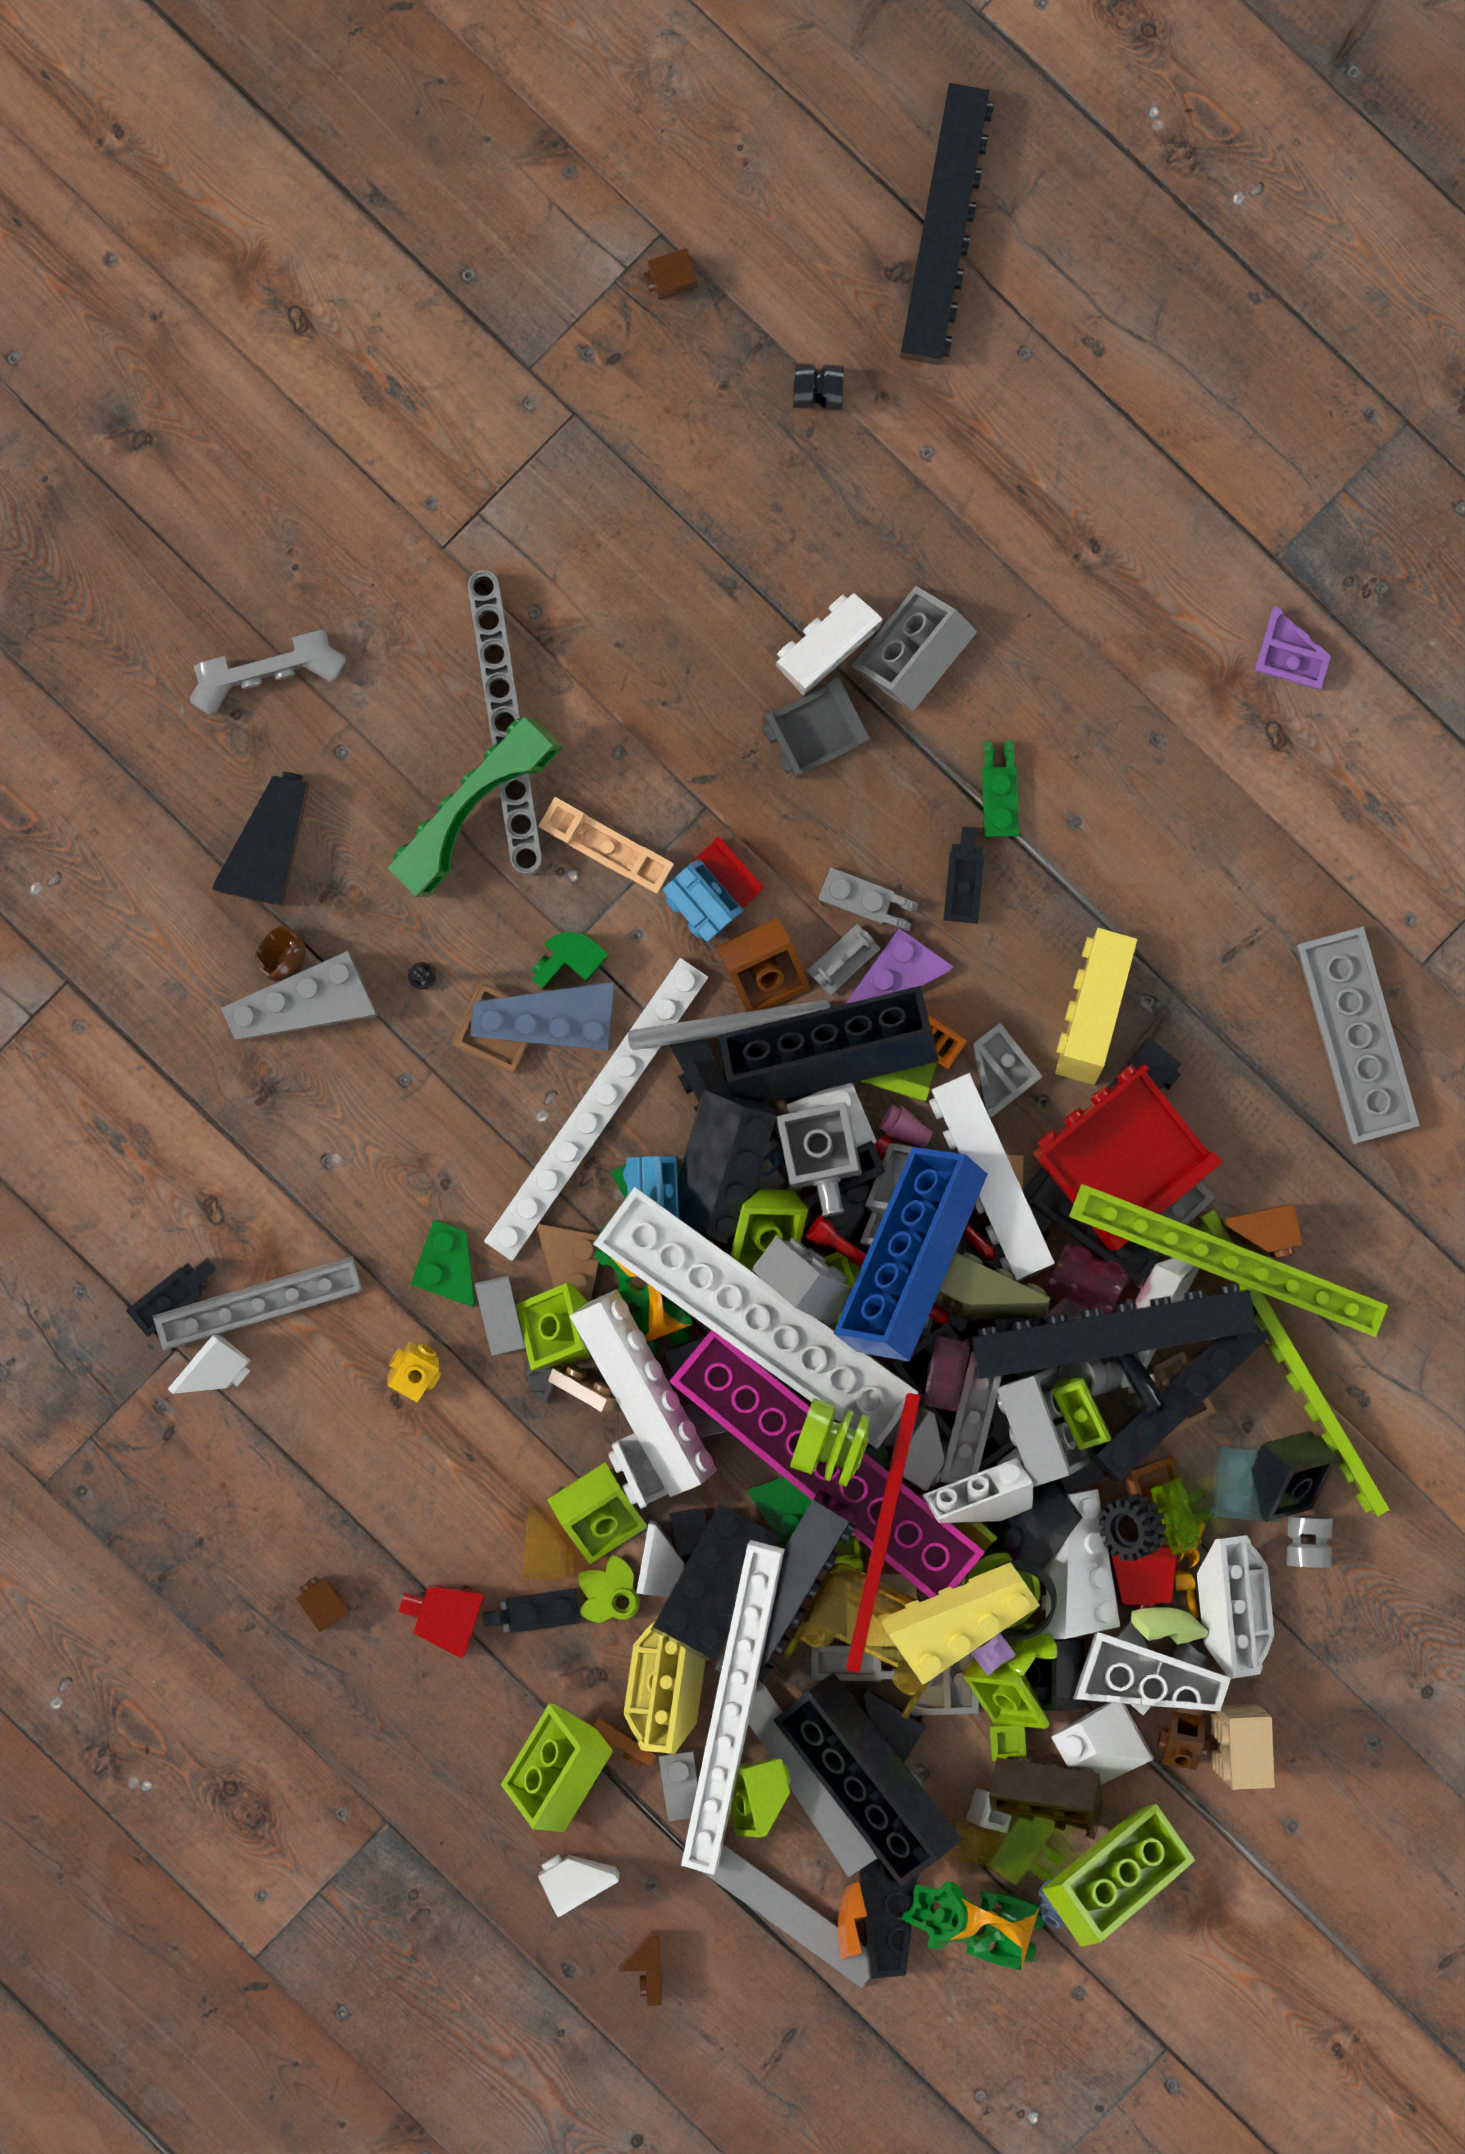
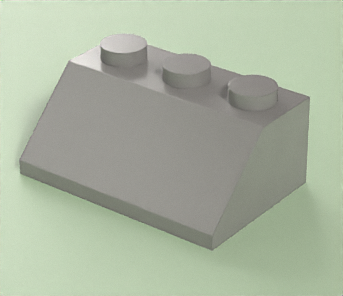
[852,586,977,712]
[997,1366,1092,1487]

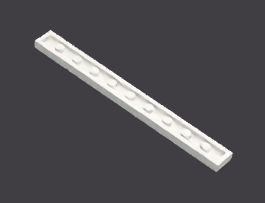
[484,958,709,1261]
[681,1540,785,1875]

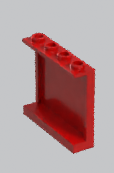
[1033,1064,1223,1250]

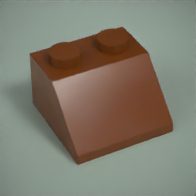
[716,917,812,1012]
[1220,1204,1303,1258]

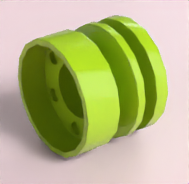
[790,1398,870,1487]

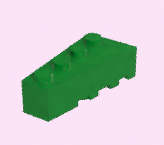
[746,1444,890,1548]

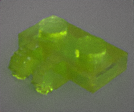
[1151,1478,1212,1555]
[987,1816,1066,1885]

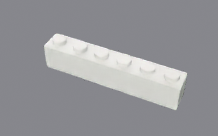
[929,1073,1055,1282]
[570,1289,717,1497]

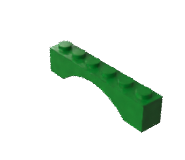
[388,716,564,897]

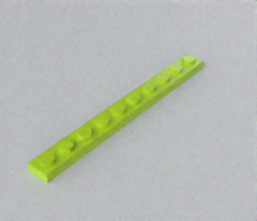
[1069,1184,1388,1337]
[1198,1210,1390,1517]

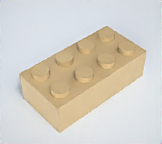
[1209,1704,1275,1790]

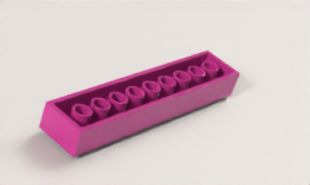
[669,1330,985,1598]

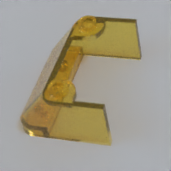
[783,1563,929,1719]

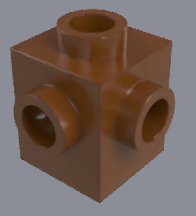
[1157,1711,1209,1770]

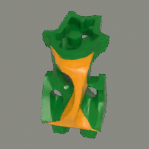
[594,1224,693,1355]
[902,1881,1045,1970]

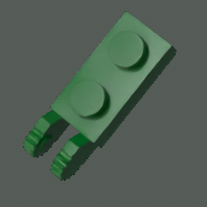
[982,740,1019,838]

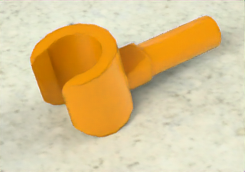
[1176,1522,1207,1571]
[1174,1571,1200,1618]

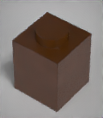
[644,248,698,300]
[296,1576,351,1632]

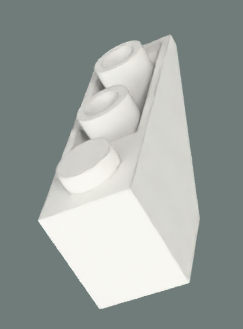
[923,1458,1033,1523]

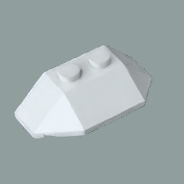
[1124,1258,1199,1369]
[1197,1535,1274,1679]

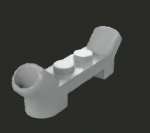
[189,630,347,715]

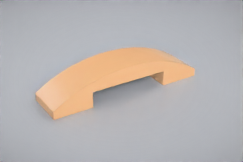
[538,797,675,894]

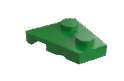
[410,1220,475,1307]

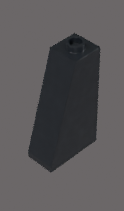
[213,771,309,906]

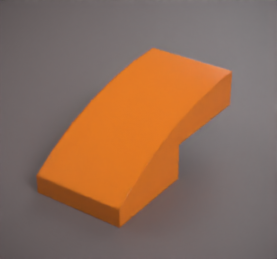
[838,1882,867,1961]

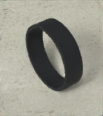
[992,1560,1057,1640]

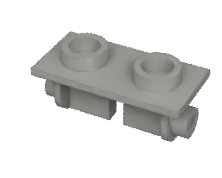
[807,924,880,996]

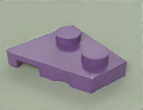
[1254,606,1331,690]

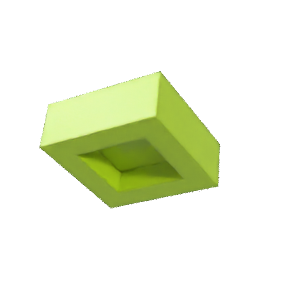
[989,1724,1027,1761]

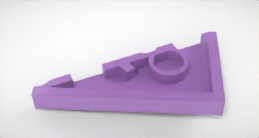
[846,928,953,1004]

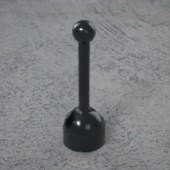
[408,962,436,990]

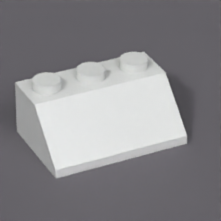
[776,593,883,696]

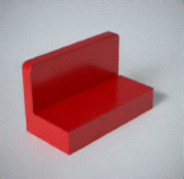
[692,836,764,909]

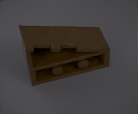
[989,1756,1102,1840]

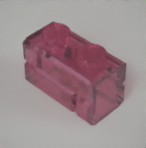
[1045,1243,1129,1314]
[923,1334,971,1412]

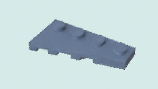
[470,982,614,1051]

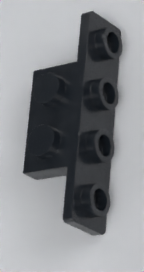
[670,1039,731,1113]

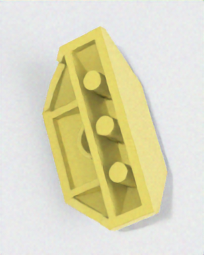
[623,1617,706,1754]

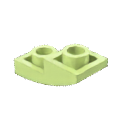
[1131,1607,1208,1644]

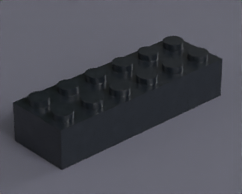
[719,986,939,1104]
[773,1672,963,1887]

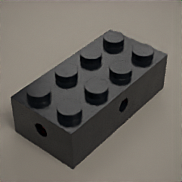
[650,1504,781,1663]

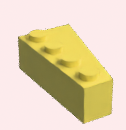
[1055,928,1137,1085]
[877,1562,1040,1685]

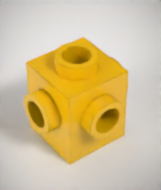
[387,1341,441,1402]

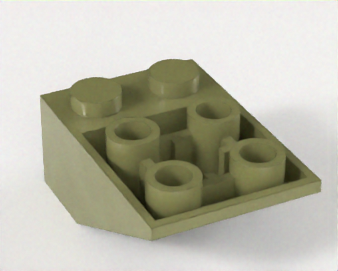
[935,1252,1050,1320]

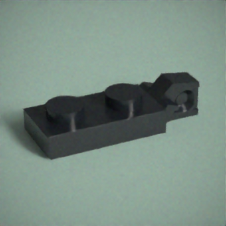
[943,827,984,924]
[126,1257,216,1337]
[483,1588,581,1633]

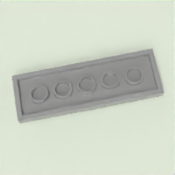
[1296,926,1420,1144]

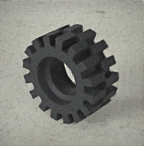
[1099,1494,1166,1562]

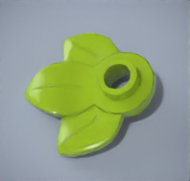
[578,1555,640,1623]
[997,1623,1058,1676]

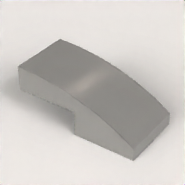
[475,1275,525,1356]

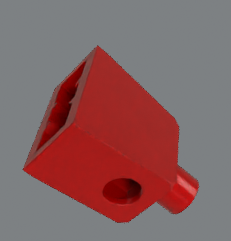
[1108,1544,1177,1610]
[398,1585,485,1658]

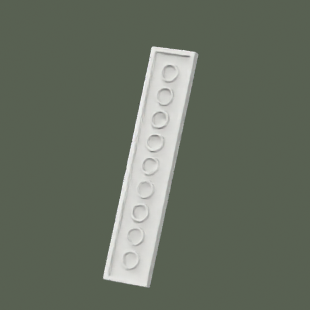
[593,1187,919,1449]

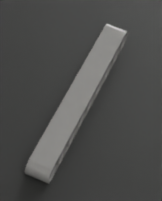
[468,570,542,876]

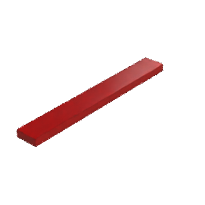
[846,1392,921,1673]

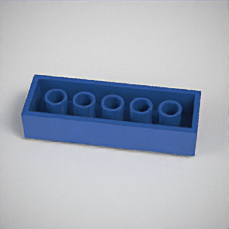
[833,1147,988,1361]

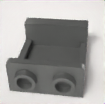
[762,677,870,779]

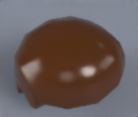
[255,926,306,982]

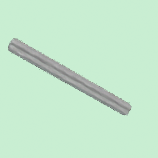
[628,999,831,1050]

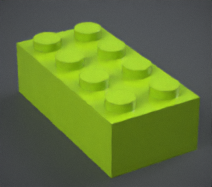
[1042,1803,1195,1947]

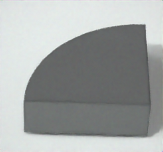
[526,1360,555,1404]

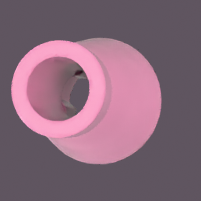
[879,1104,933,1148]

